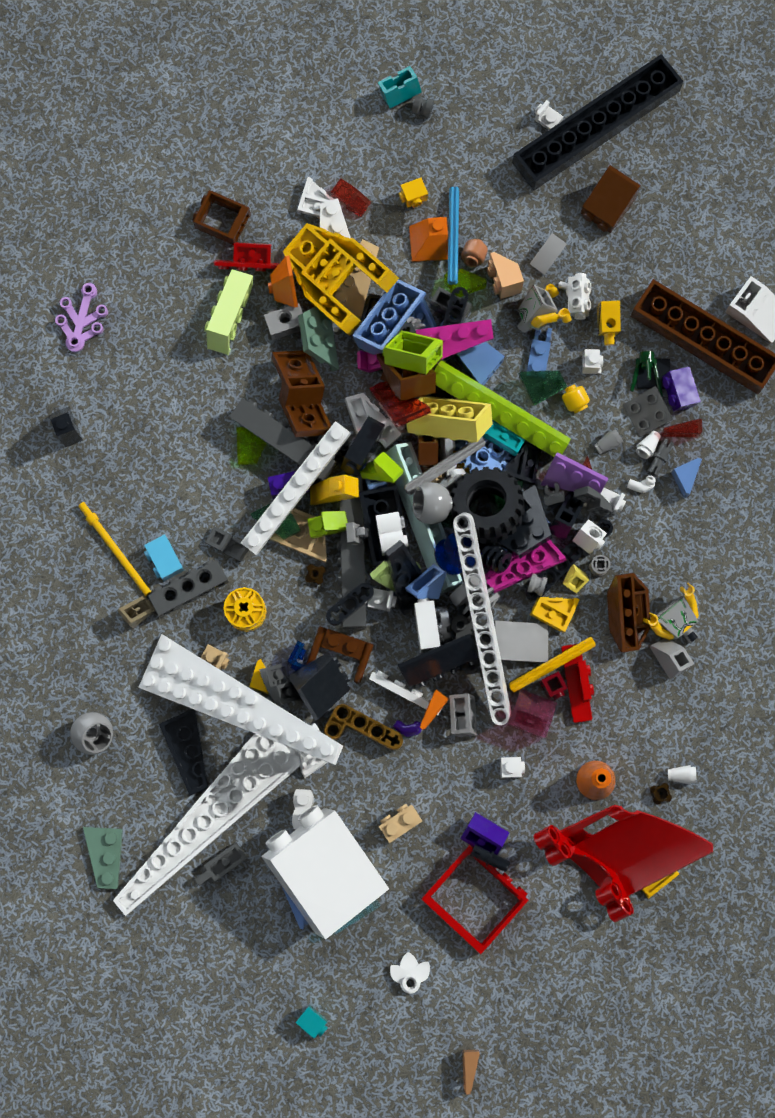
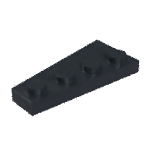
[385,540,422,615]
[159,709,208,796]

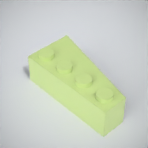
[204,269,253,355]

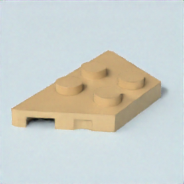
[269,508,327,563]

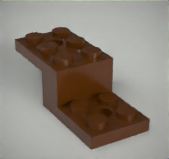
[271,350,331,437]

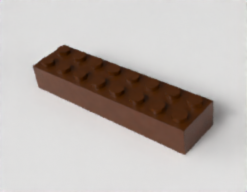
[630,279,775,394]

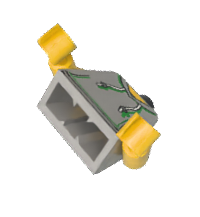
[517,284,572,333]
[643,583,699,643]

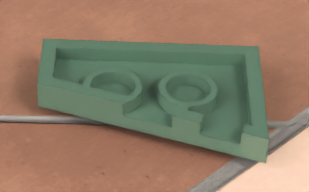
[83,827,123,889]

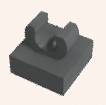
[544,482,565,506]

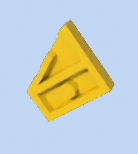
[530,597,580,633]

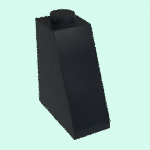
[50,406,83,447]
[340,416,385,477]

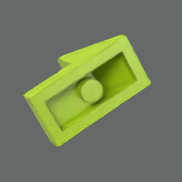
[360,452,404,483]
[307,511,348,539]

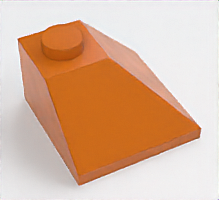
[409,217,448,262]
[268,255,298,308]

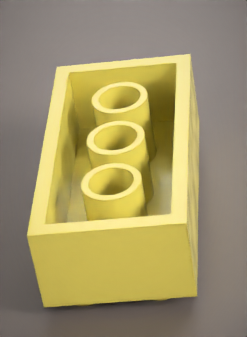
[405,396,493,443]

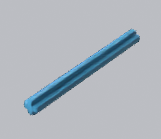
[447,187,459,285]

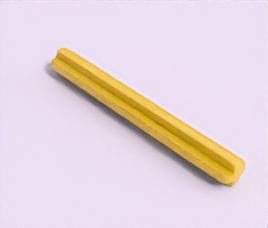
[509,637,596,692]

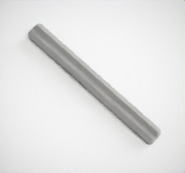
[404,437,486,495]

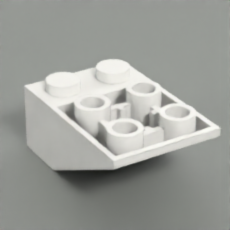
[726,276,775,344]

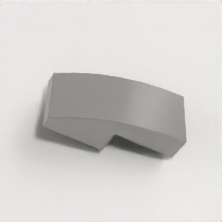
[530,233,567,275]

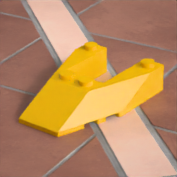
[283,223,399,336]

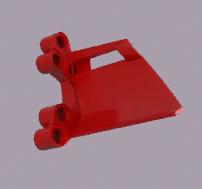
[533,805,713,922]

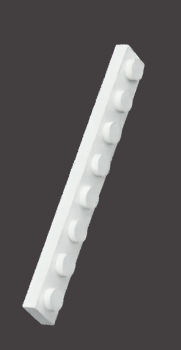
[241,421,351,555]

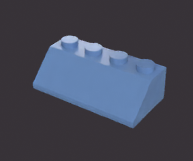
[352,279,426,355]

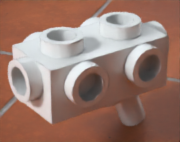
[558,273,591,320]

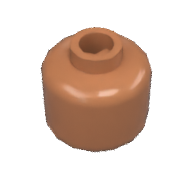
[461,239,488,267]

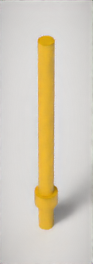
[78,502,151,596]

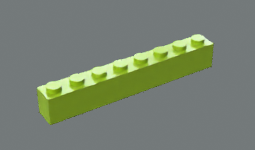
[434,360,571,457]

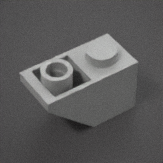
[649,638,694,679]

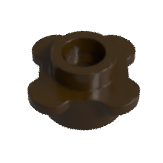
[305,564,326,585]
[650,783,672,805]

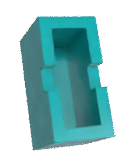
[378,66,422,109]

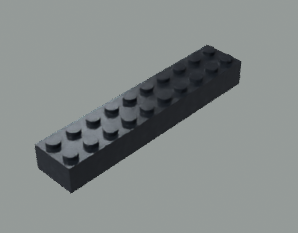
[512,54,684,191]

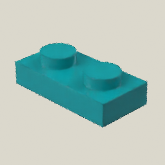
[483,420,525,456]

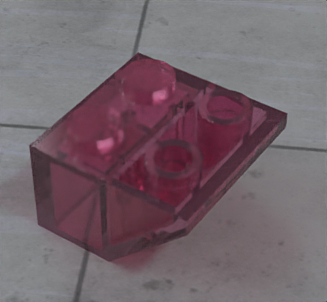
[507,689,557,739]

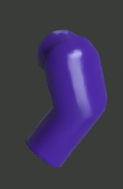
[393,720,422,737]

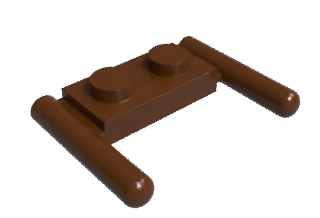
[306,626,374,684]

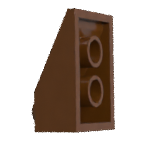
[377,350,436,401]

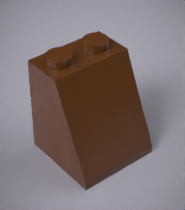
[581,165,641,233]

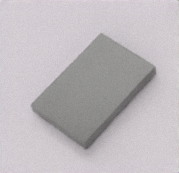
[492,621,548,663]

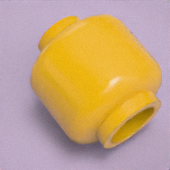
[562,384,590,413]

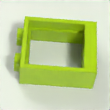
[383,330,443,374]

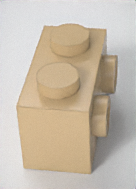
[379,804,422,843]

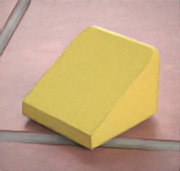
[563,564,589,594]

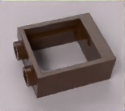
[192,190,251,245]

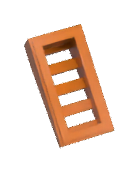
[420,689,448,730]

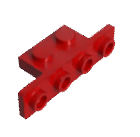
[214,242,280,272]
[561,644,594,723]

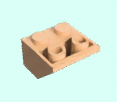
[487,252,524,299]

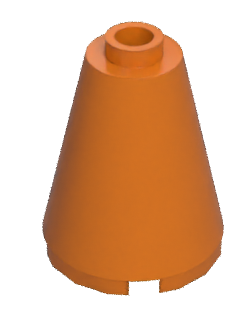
[576,761,615,800]

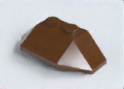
[607,573,651,653]

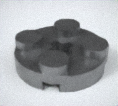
[435,606,452,645]

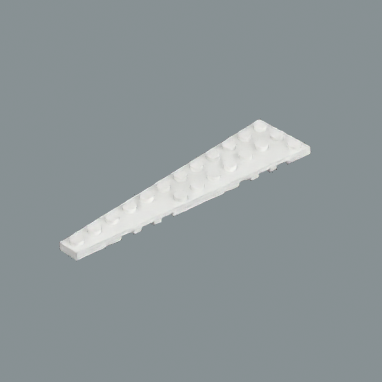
[138,634,343,765]
[113,733,300,916]

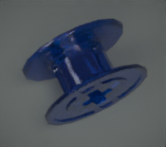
[434,533,476,575]

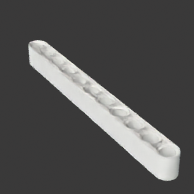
[453,513,511,726]

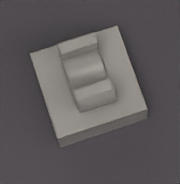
[346,522,369,545]

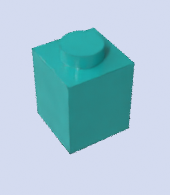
[296,1005,328,1038]

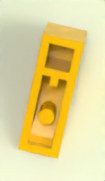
[310,475,359,505]

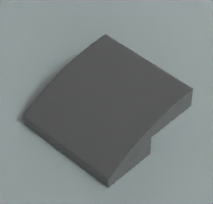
[259,662,301,706]

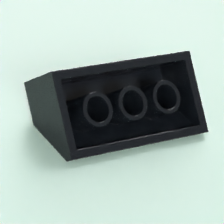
[359,485,410,567]
[398,633,480,689]

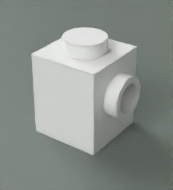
[500,757,525,779]

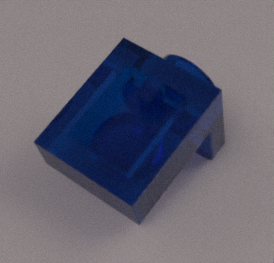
[287,640,307,671]

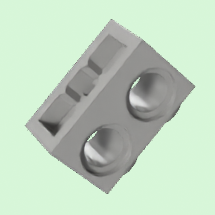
[449,693,477,737]

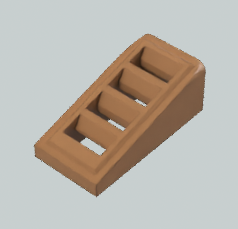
[462,1050,480,1095]

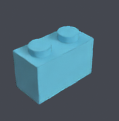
[144,534,184,581]

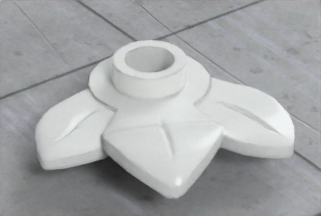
[390,952,430,994]

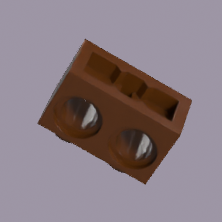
[418,435,438,468]

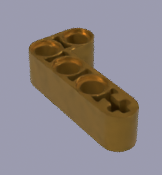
[324,704,403,750]

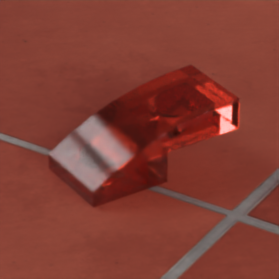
[331,178,371,217]

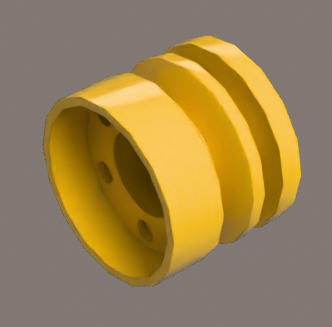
[223,587,267,632]

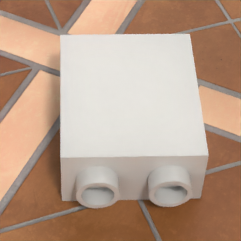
[261,805,389,939]

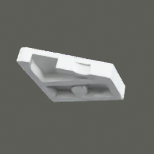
[297,177,334,218]
[440,469,467,495]

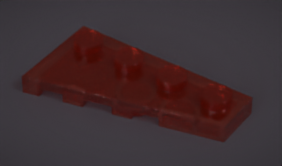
[369,381,431,428]

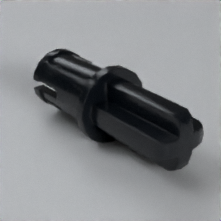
[470,844,510,872]

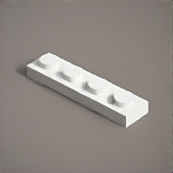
[369,670,442,715]

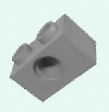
[264,303,303,341]

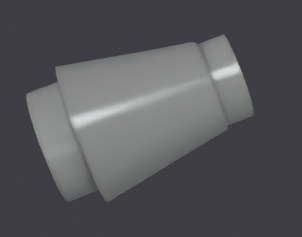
[594,429,623,454]

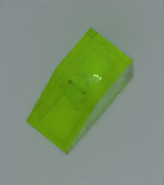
[443,269,487,298]

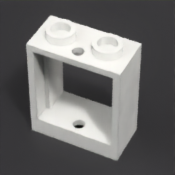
[414,598,440,654]

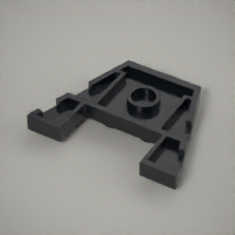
[485,485,552,558]

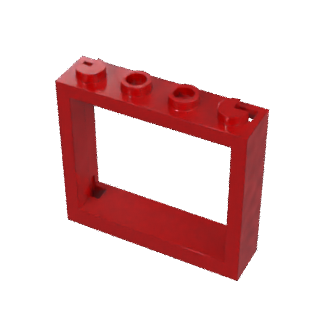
[421,845,529,954]

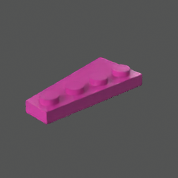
[416,319,494,361]
[485,540,566,593]

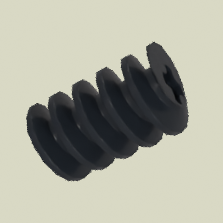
[469,540,512,574]

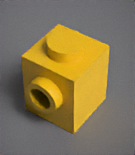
[399,178,428,208]

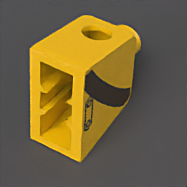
[596,300,621,346]

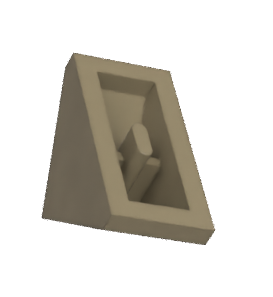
[117,595,155,629]

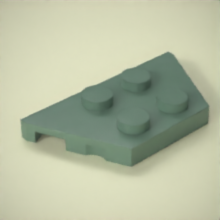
[298,306,339,371]

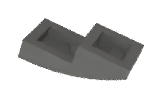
[574,486,614,516]
[205,526,248,562]

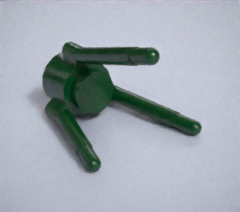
[630,351,663,397]

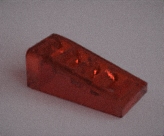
[661,419,702,438]

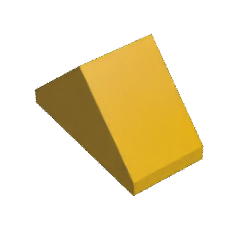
[249,659,269,694]

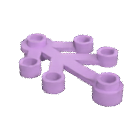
[55,283,108,352]

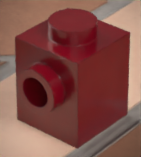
[539,671,568,700]

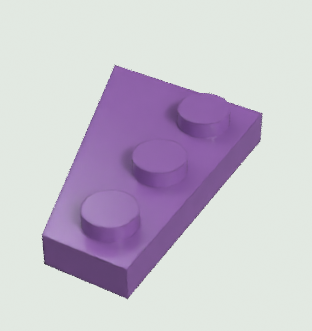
[541,452,608,494]

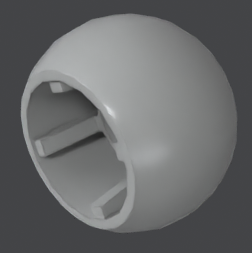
[413,482,452,525]
[70,712,114,755]

